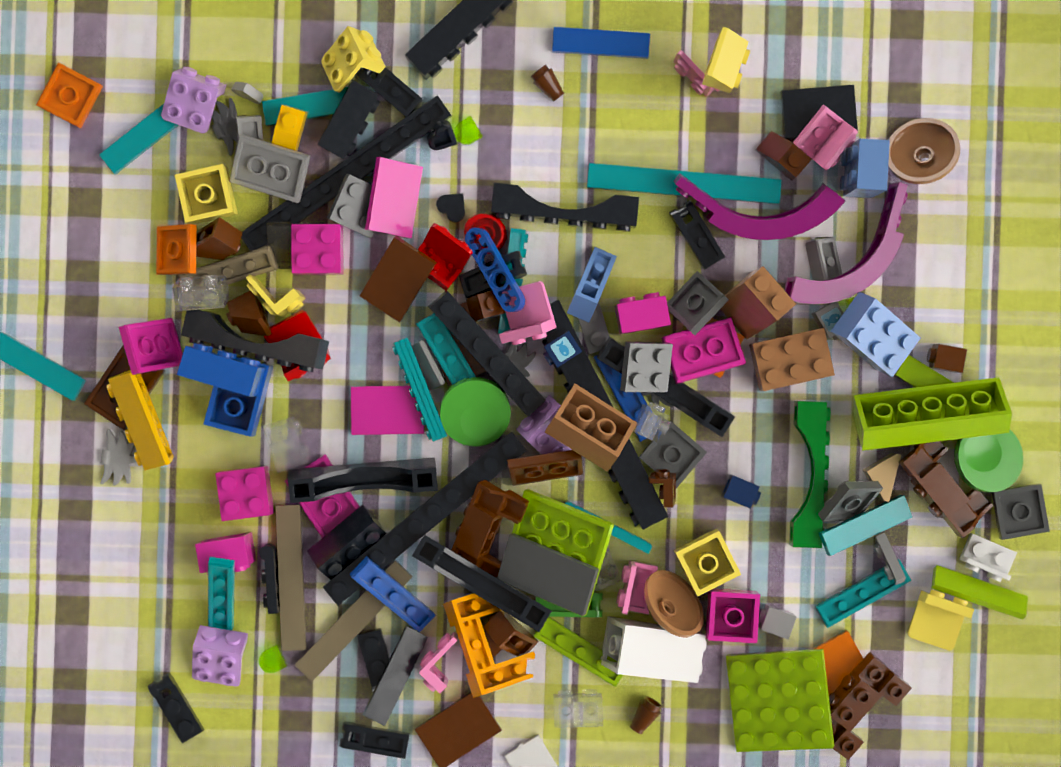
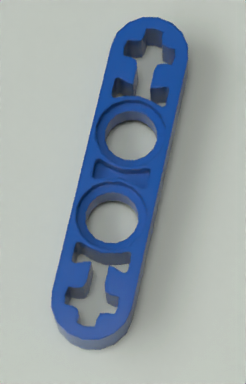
[465,228,525,312]

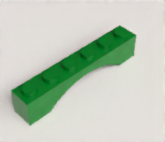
[789,401,831,548]

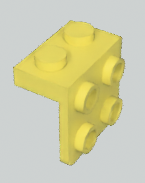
[321,26,386,93]
[246,274,306,317]
[907,589,974,651]

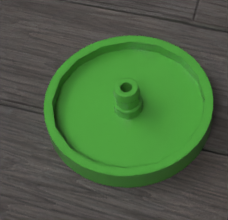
[440,377,511,446]
[954,430,1023,493]

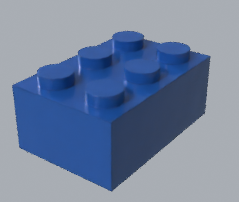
[177,343,266,397]
[203,356,274,437]

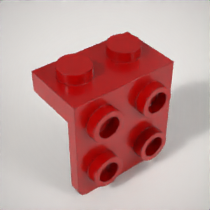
[418,223,473,291]
[264,310,331,382]

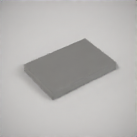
[229,134,311,203]

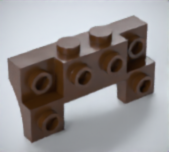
[899,441,993,538]
[451,480,530,578]
[829,652,912,760]

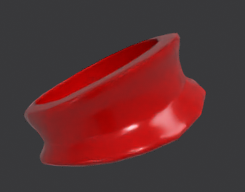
[464,214,507,254]

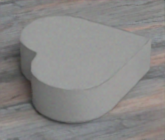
[231,82,264,104]

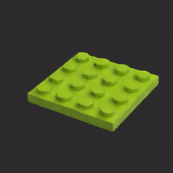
[508,489,614,617]
[726,649,834,752]

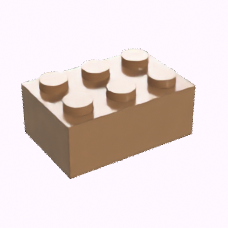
[749,328,835,391]
[545,384,637,472]

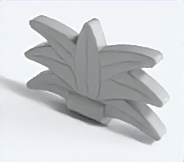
[100,429,136,486]

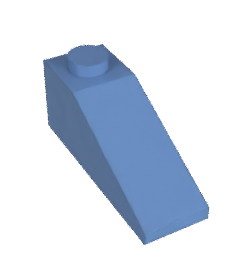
[567,247,617,323]

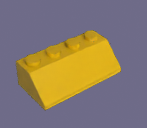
[106,370,174,471]

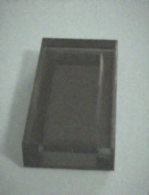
[266,222,292,269]

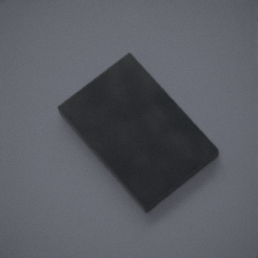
[781,85,858,140]

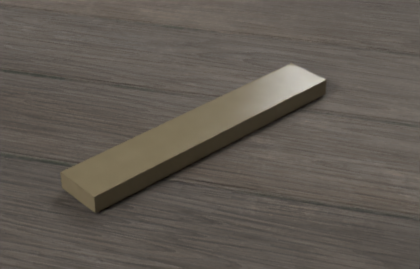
[275,504,307,651]
[295,560,413,682]

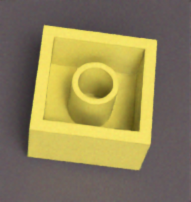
[175,164,238,224]
[673,529,741,597]

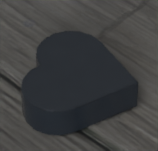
[427,120,457,150]
[436,193,465,223]

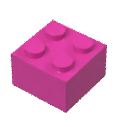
[291,224,344,275]
[615,292,671,335]
[215,465,274,521]
[195,532,256,575]
[705,588,760,643]

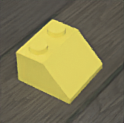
[702,27,750,93]

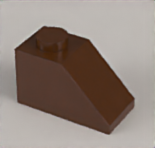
[756,131,812,181]
[196,217,243,260]
[226,291,272,336]
[483,610,539,657]

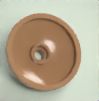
[888,118,961,184]
[644,570,704,638]

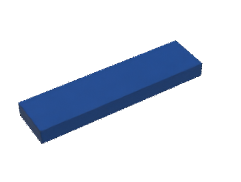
[552,27,650,59]
[594,356,661,442]
[350,556,436,633]

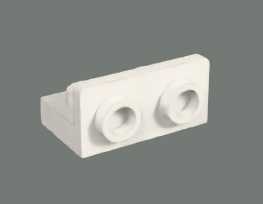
[959,533,1017,582]

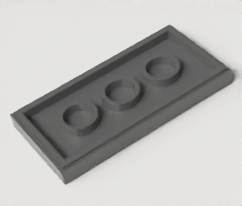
[497,533,599,616]

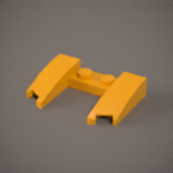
[443,593,535,698]

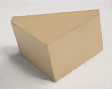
[862,453,901,502]

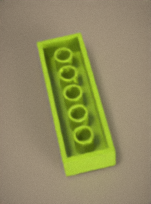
[852,377,1012,451]

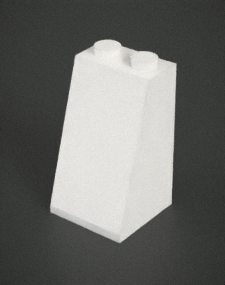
[601,616,707,683]

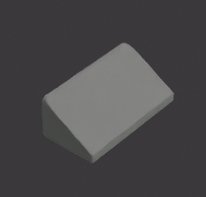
[805,237,842,281]
[412,340,446,390]

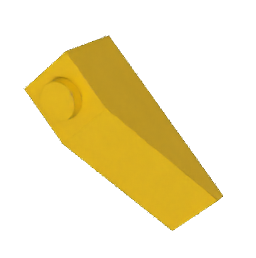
[272,105,308,151]

